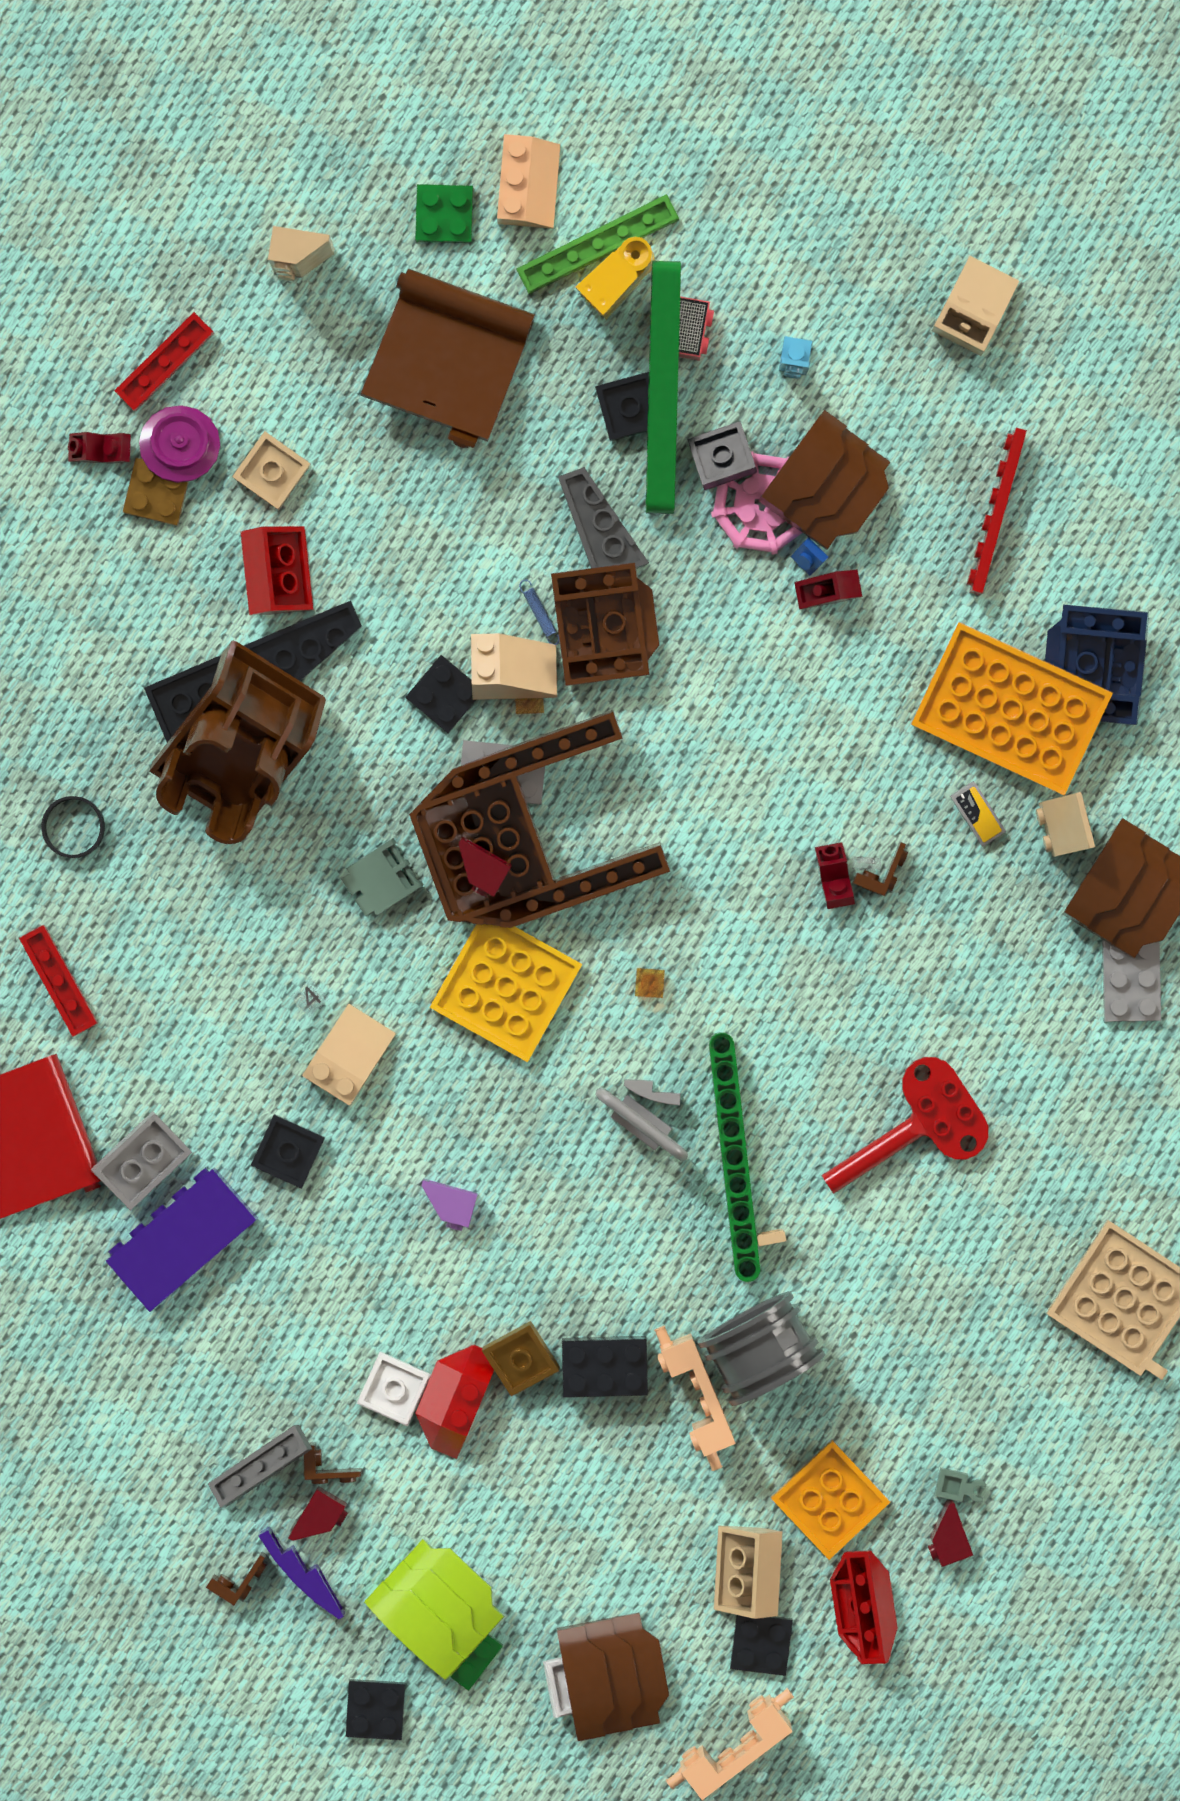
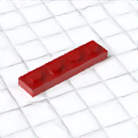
[114,312,215,412]
[19,925,98,1037]

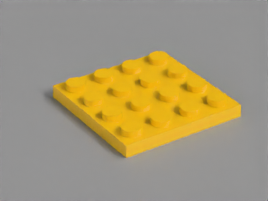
[429,924,582,1062]

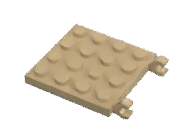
[1046,1220,1180,1380]

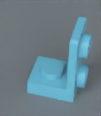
[779,336,812,379]

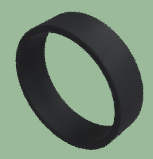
[41,796,105,858]

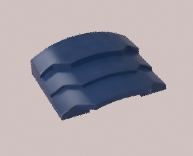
[1045,604,1149,725]

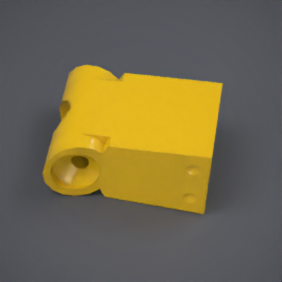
[575,237,655,320]

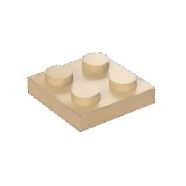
[232,431,311,510]

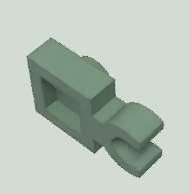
[934,1467,987,1502]

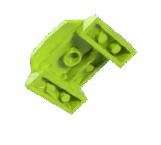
[364,1539,505,1680]

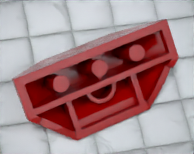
[415,1344,494,1459]
[830,1550,898,1664]

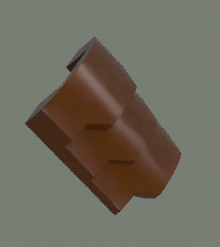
[759,410,890,550]
[551,563,659,686]
[1062,818,1180,958]
[557,1612,669,1741]

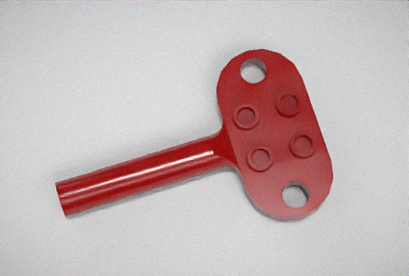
[821,1057,989,1194]

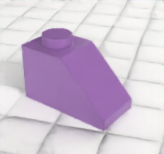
[421,1179,478,1231]

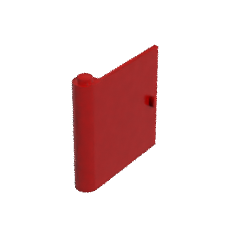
[0,1053,101,1219]

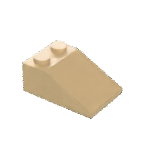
[471,633,557,700]
[1036,792,1095,857]
[302,1004,396,1106]

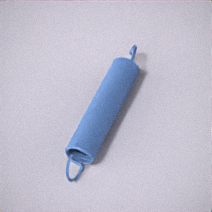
[519,580,560,645]

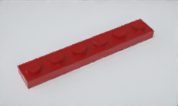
[966,427,1027,595]

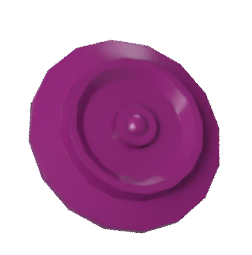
[139,405,221,483]

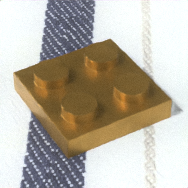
[123,458,189,526]
[482,1321,560,1397]

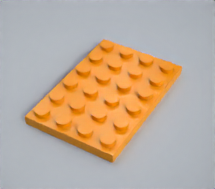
[911,622,1113,796]

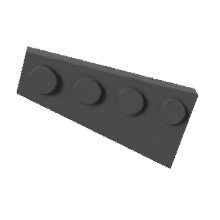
[558,467,649,568]

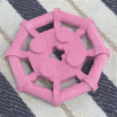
[711,451,802,555]

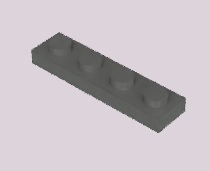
[208,1425,312,1508]

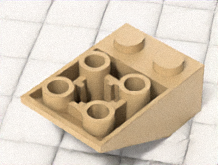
[931,256,1019,356]

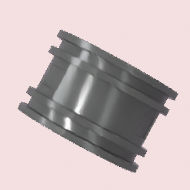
[697,1291,825,1406]

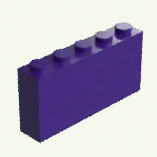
[106,1167,258,1312]

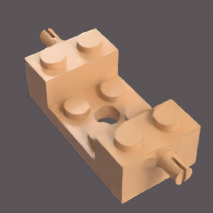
[654,1325,736,1471]
[666,1688,794,1800]

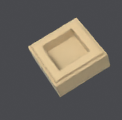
[756,1228,786,1246]

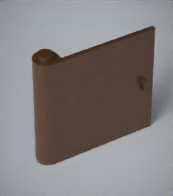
[360,269,536,442]

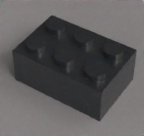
[562,1336,648,1398]

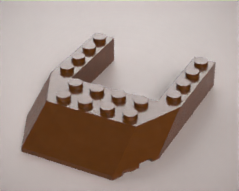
[409,710,670,928]

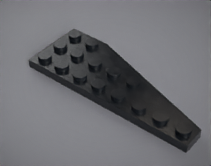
[144,600,362,742]

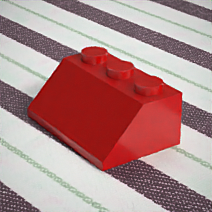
[240,526,314,615]

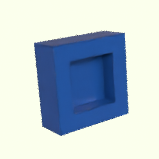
[790,537,828,576]

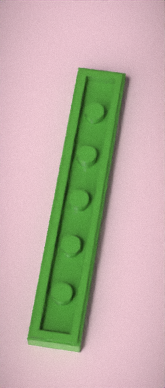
[516,194,679,295]

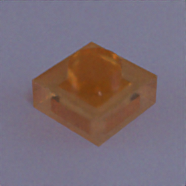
[515,698,544,715]
[635,968,665,998]

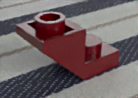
[68,432,131,464]
[815,842,855,909]

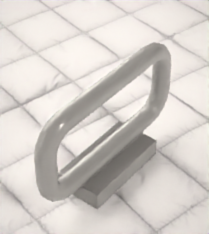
[595,1088,688,1161]

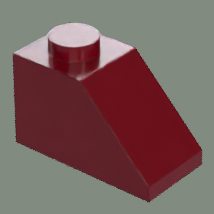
[794,569,863,610]
[459,836,512,897]
[288,1486,349,1541]
[928,1500,974,1567]

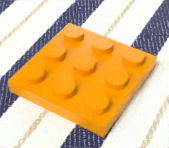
[771,1440,890,1560]

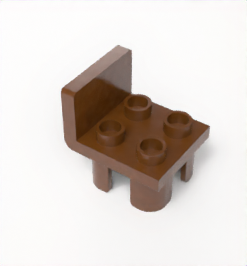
[149,640,326,844]

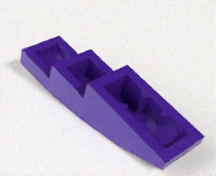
[258,1526,345,1619]

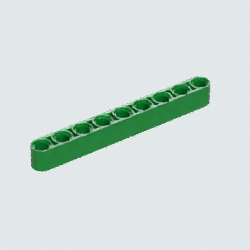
[646,261,681,514]
[709,1032,760,1282]

